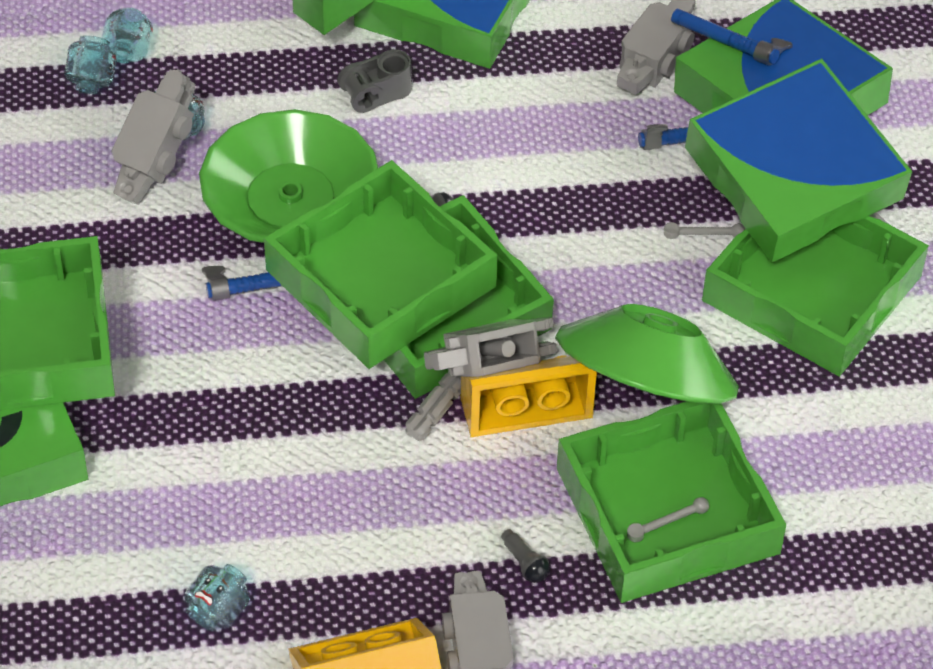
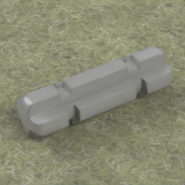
[405,373,461,441]

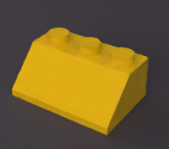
[460,356,597,437]
[288,618,441,669]

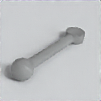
[664,222,746,239]
[627,497,709,542]

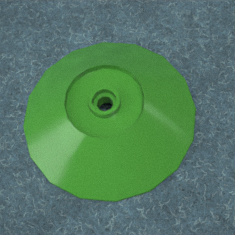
[199,109,378,243]
[555,304,739,404]

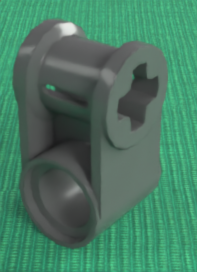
[337,49,412,113]

